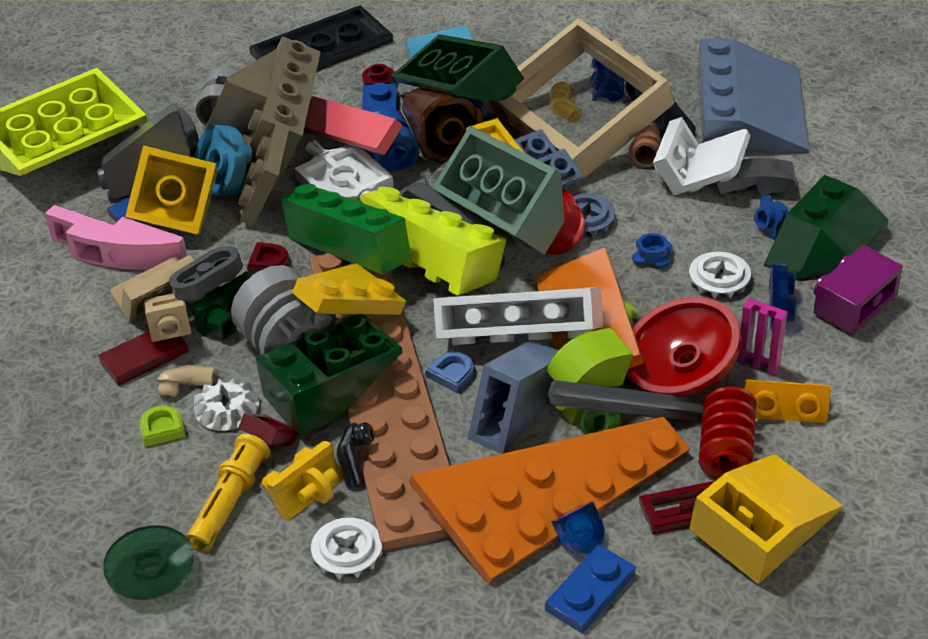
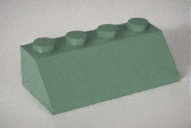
[432,126,564,255]

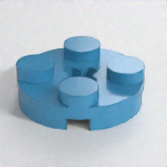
[195,125,252,197]

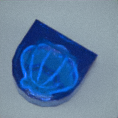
[551,501,605,554]

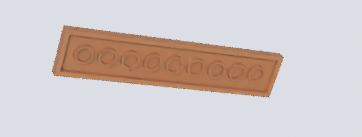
[309,253,450,551]

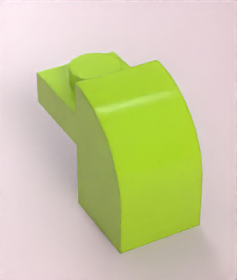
[546,328,634,425]

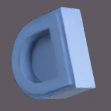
[425,352,474,393]

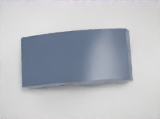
[515,129,583,188]

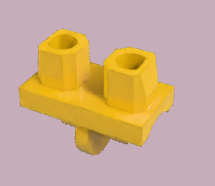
[262,441,343,521]

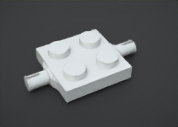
[294,140,394,201]

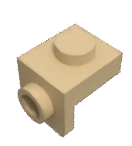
[144,294,192,342]

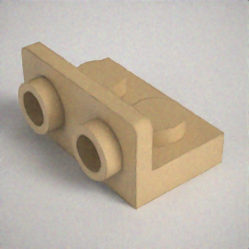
[110,255,194,322]

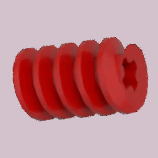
[698,387,757,479]

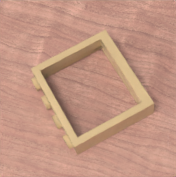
[489,18,674,178]

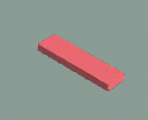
[304,96,403,155]

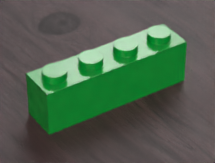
[281,184,412,275]

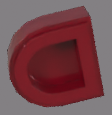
[247,242,289,274]

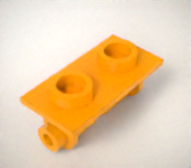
[744,379,831,423]

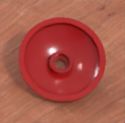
[626,297,742,398]

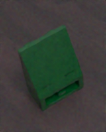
[255,314,403,435]

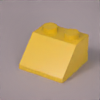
[125,145,218,236]

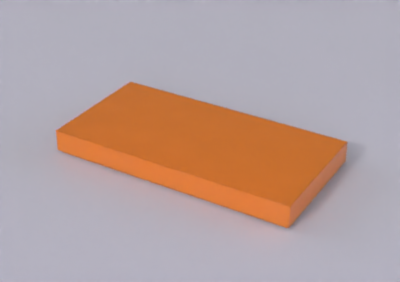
[534,247,644,369]

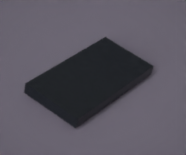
[249,5,393,70]

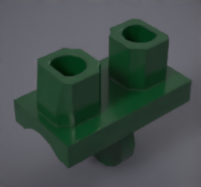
[192,271,253,339]

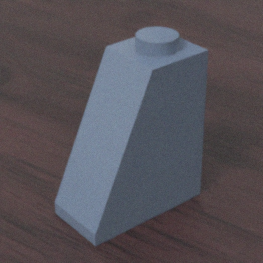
[468,339,559,454]

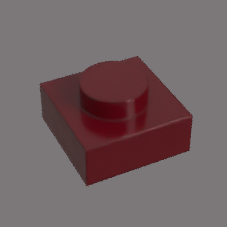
[238,413,298,450]

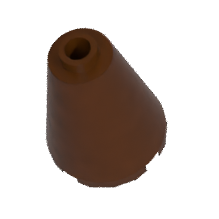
[402,88,483,164]

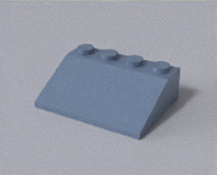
[698,37,809,153]

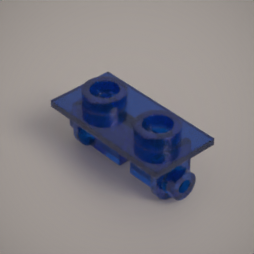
[589,39,625,102]

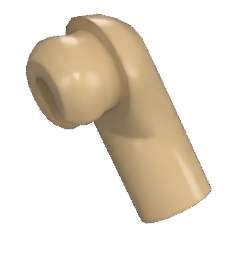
[157,365,217,397]

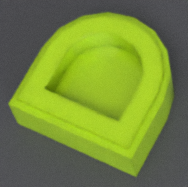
[140,405,186,447]

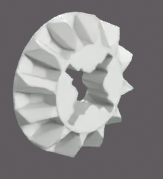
[689,252,751,299]
[193,377,259,431]
[311,518,382,580]

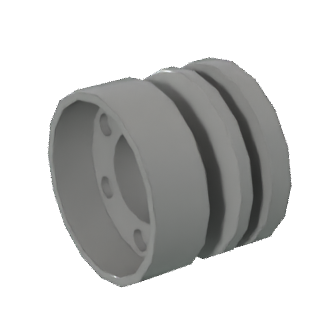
[231,265,337,355]

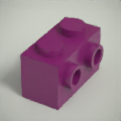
[813,245,903,335]

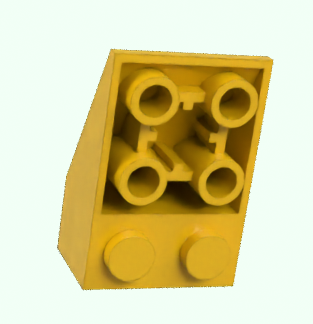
[689,454,844,584]

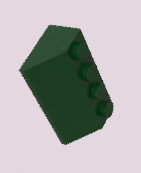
[391,34,524,101]

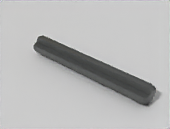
[548,380,703,422]

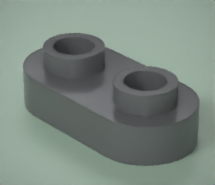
[169,246,243,302]

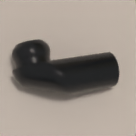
[336,422,375,486]

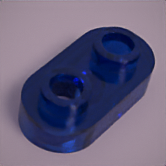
[769,263,796,329]

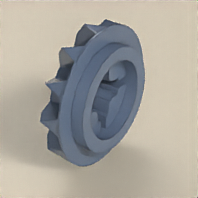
[573,194,615,238]

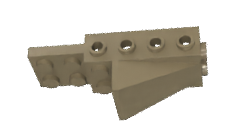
[204,36,320,226]

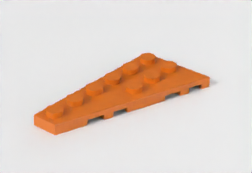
[409,417,690,584]

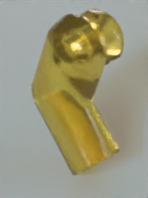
[549,81,582,123]

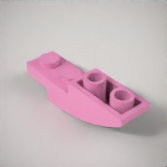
[45,205,187,270]

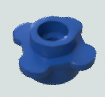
[754,195,788,239]
[632,233,673,268]

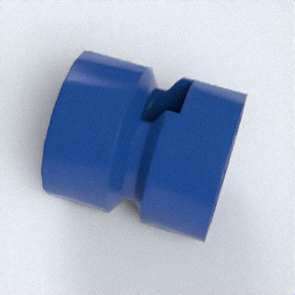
[371,108,419,172]

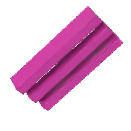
[737,298,788,376]

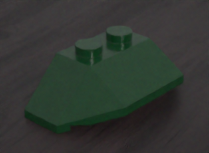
[764,175,889,281]

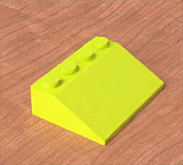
[0,68,148,176]

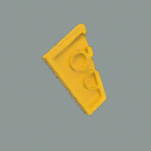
[292,263,406,315]

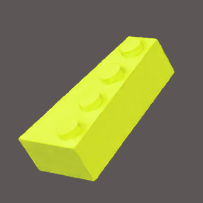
[361,186,507,296]

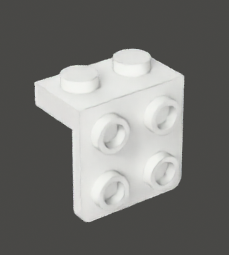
[653,117,750,195]

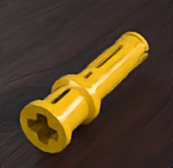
[184,434,271,552]

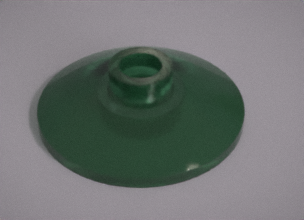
[103,525,194,600]

